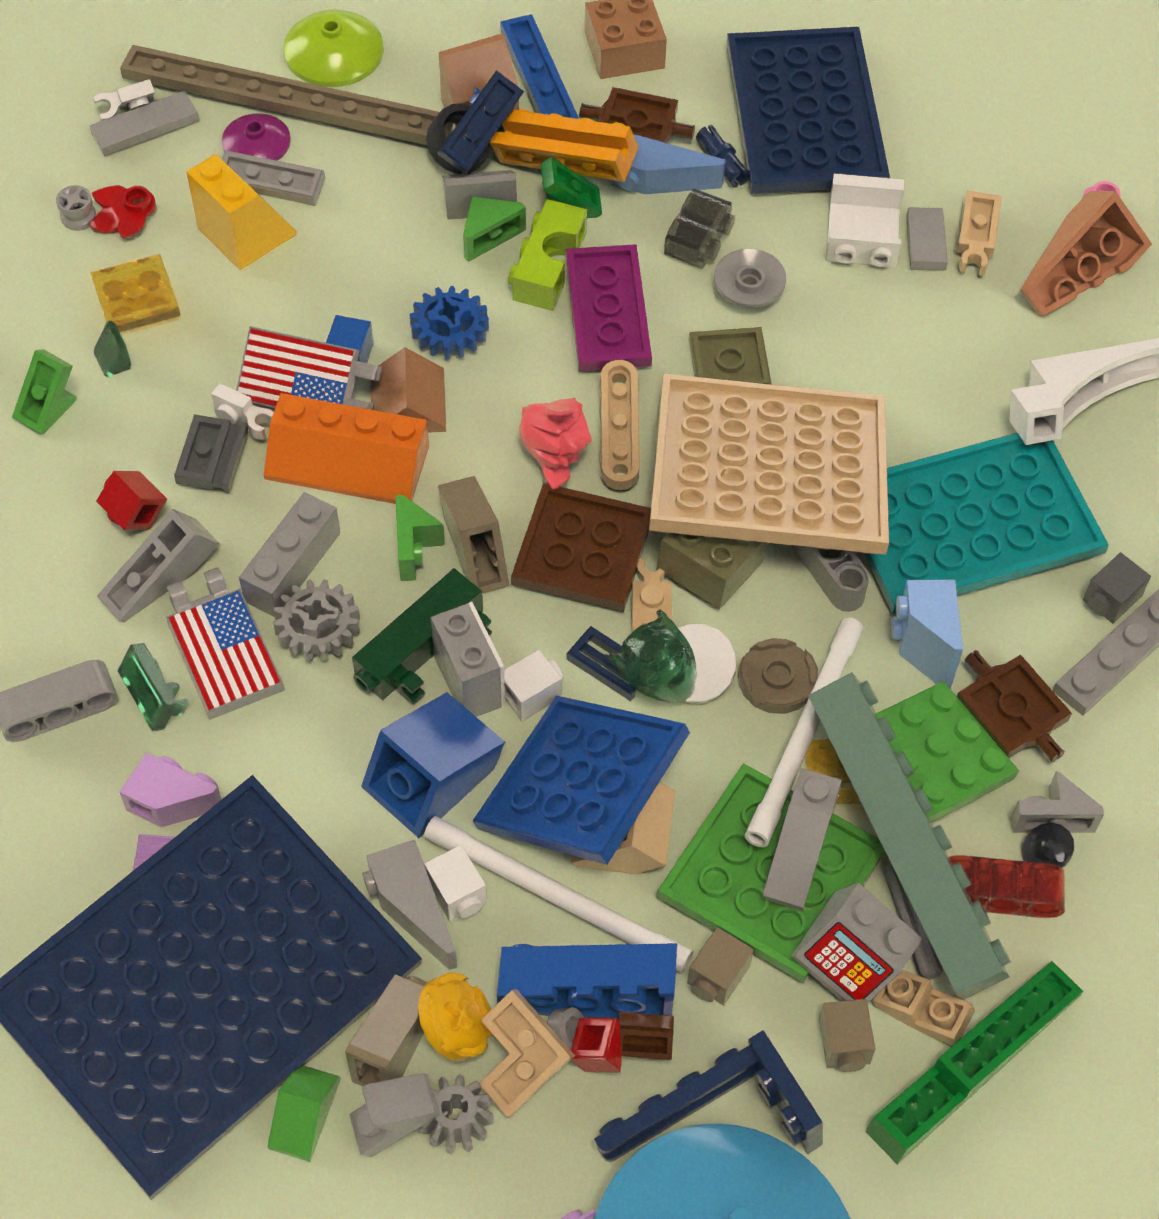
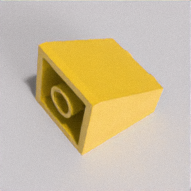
[186,154,297,270]

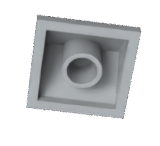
[442,170,517,220]

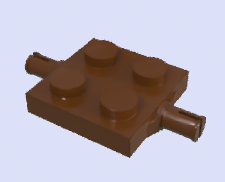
[579,87,695,143]
[957,650,1072,763]

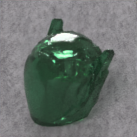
[608,609,697,702]

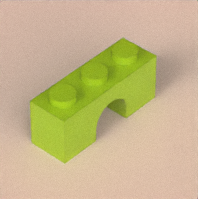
[508,199,587,311]

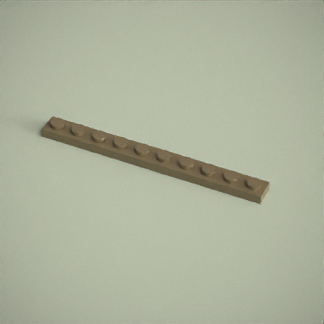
[120,45,453,145]

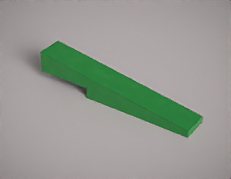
[866,961,1084,1165]

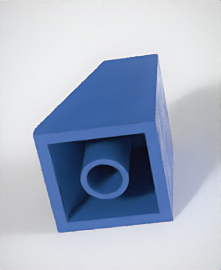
[361,692,505,838]

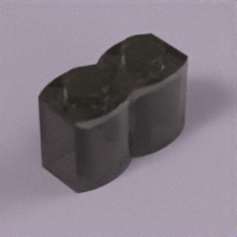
[664,188,735,269]

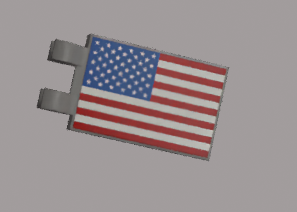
[236,326,382,410]
[166,567,285,720]

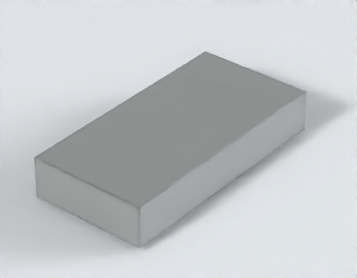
[906,207,948,270]

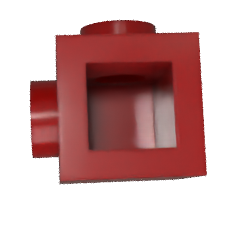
[96,471,167,530]

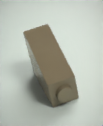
[438,476,509,593]
[345,974,427,1087]

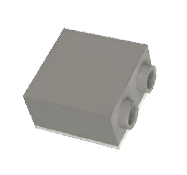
[431,602,505,717]

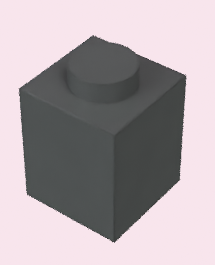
[1083,552,1151,624]

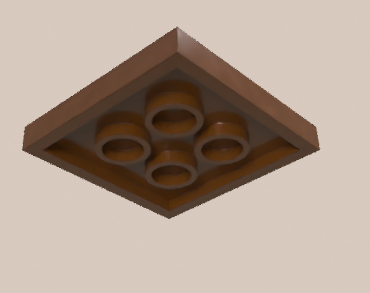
[511,483,651,611]

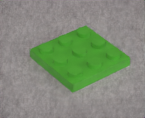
[876,681,1019,822]

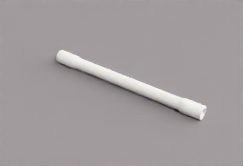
[745,617,864,847]
[424,816,693,973]

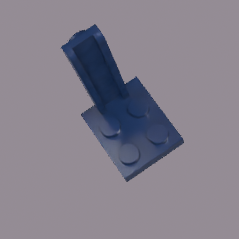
[594,1030,823,1162]

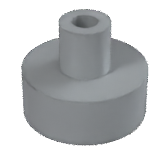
[547,1007,584,1050]

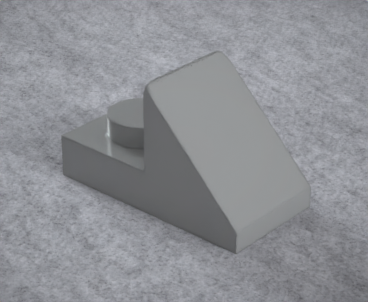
[1011,771,1104,833]
[349,1073,440,1157]

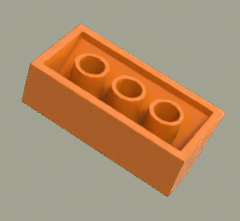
[264,393,429,504]

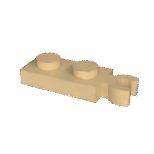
[957,190,1002,276]
[632,558,672,656]

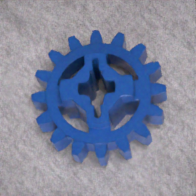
[410,286,489,359]

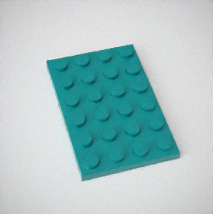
[864,433,1109,614]

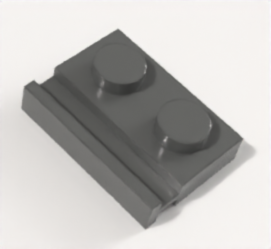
[174,414,248,493]

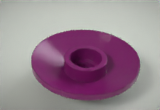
[222,113,291,161]

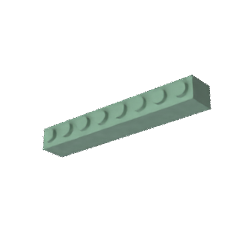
[808,672,1011,1000]

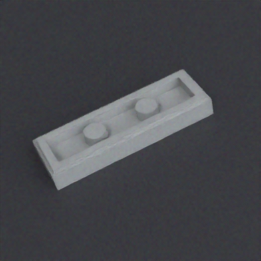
[90,90,200,156]
[222,150,325,206]

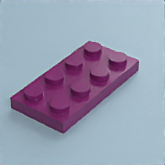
[566,244,652,371]

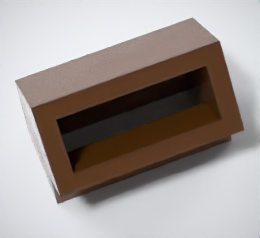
[619,1012,674,1060]

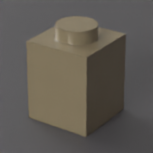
[687,927,754,1006]
[819,999,876,1072]

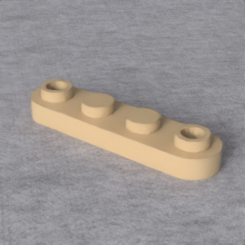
[601,360,640,490]

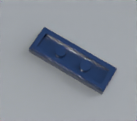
[437,70,524,175]

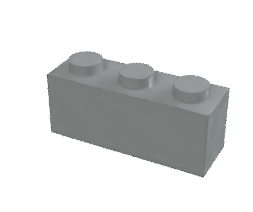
[239,492,340,617]

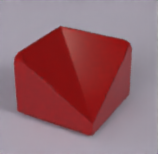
[571,1018,622,1073]

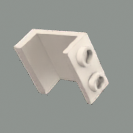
[826,174,904,267]

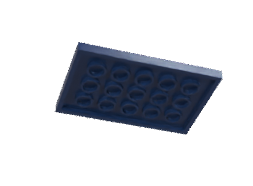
[727,27,890,194]

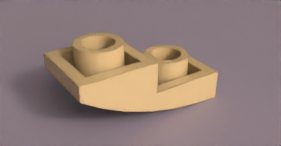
[873,970,975,1046]

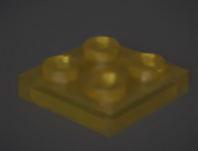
[90,254,181,335]

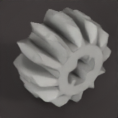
[419,1074,493,1154]

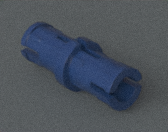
[696,125,749,188]

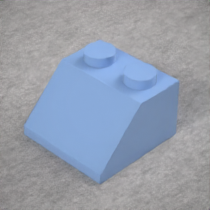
[891,580,963,689]

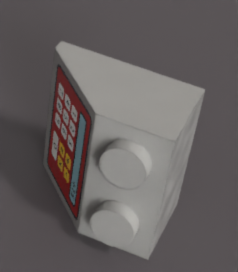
[791,882,923,1003]

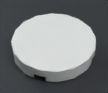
[657,624,736,704]

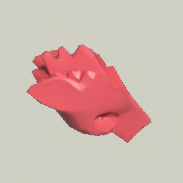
[519,398,591,490]

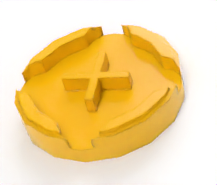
[418,972,492,1062]

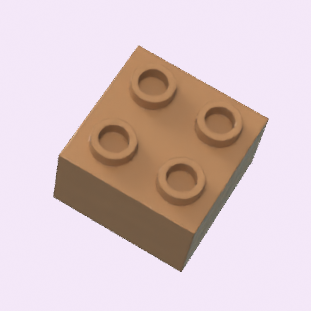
[585,0,667,79]

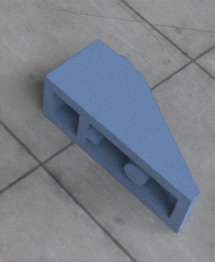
[612,134,726,194]

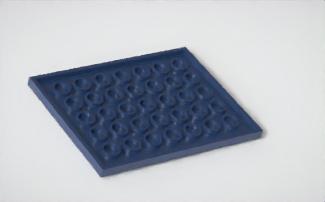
[0,775,422,1200]

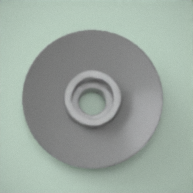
[714,249,786,307]

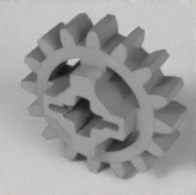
[273,579,360,662]

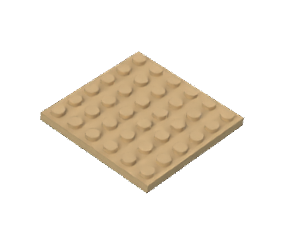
[649,374,889,555]

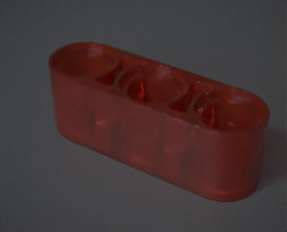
[949,855,1065,918]

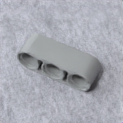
[791,545,869,612]
[0,660,118,742]

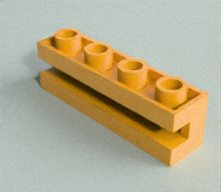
[490,109,639,182]

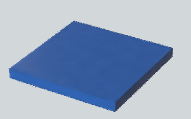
[473,695,690,865]

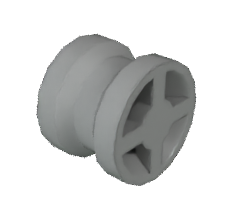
[56,185,96,231]

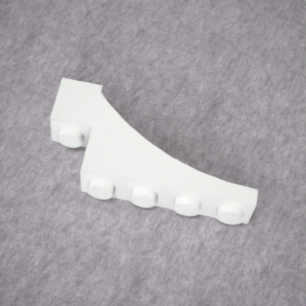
[1009,338,1159,445]

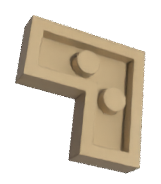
[480,989,575,1118]

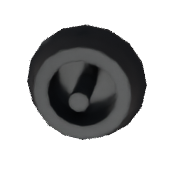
[1023,823,1074,872]

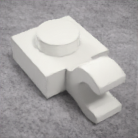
[93,79,155,121]
[211,383,274,440]

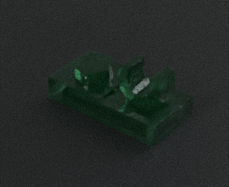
[118,643,189,731]

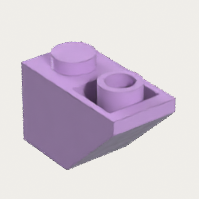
[120,752,222,827]

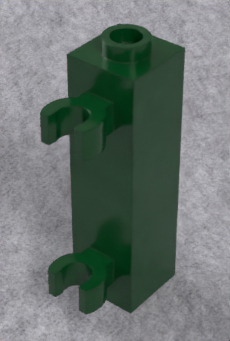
[352,568,492,704]

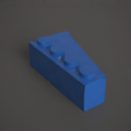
[497,943,677,1020]

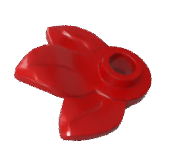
[90,185,156,238]

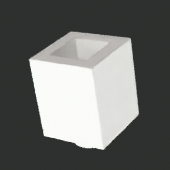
[504,650,564,722]
[424,845,487,922]

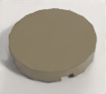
[738,638,818,714]

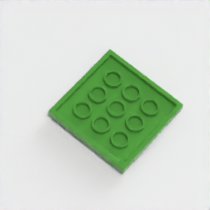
[657,763,885,983]

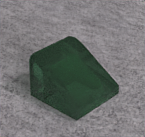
[94,320,132,377]

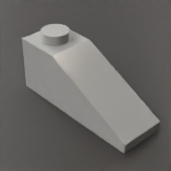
[97,509,220,623]
[762,768,842,911]
[362,839,457,970]

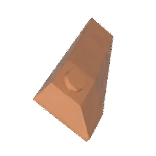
[1020,191,1152,316]

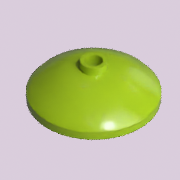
[283,9,384,87]

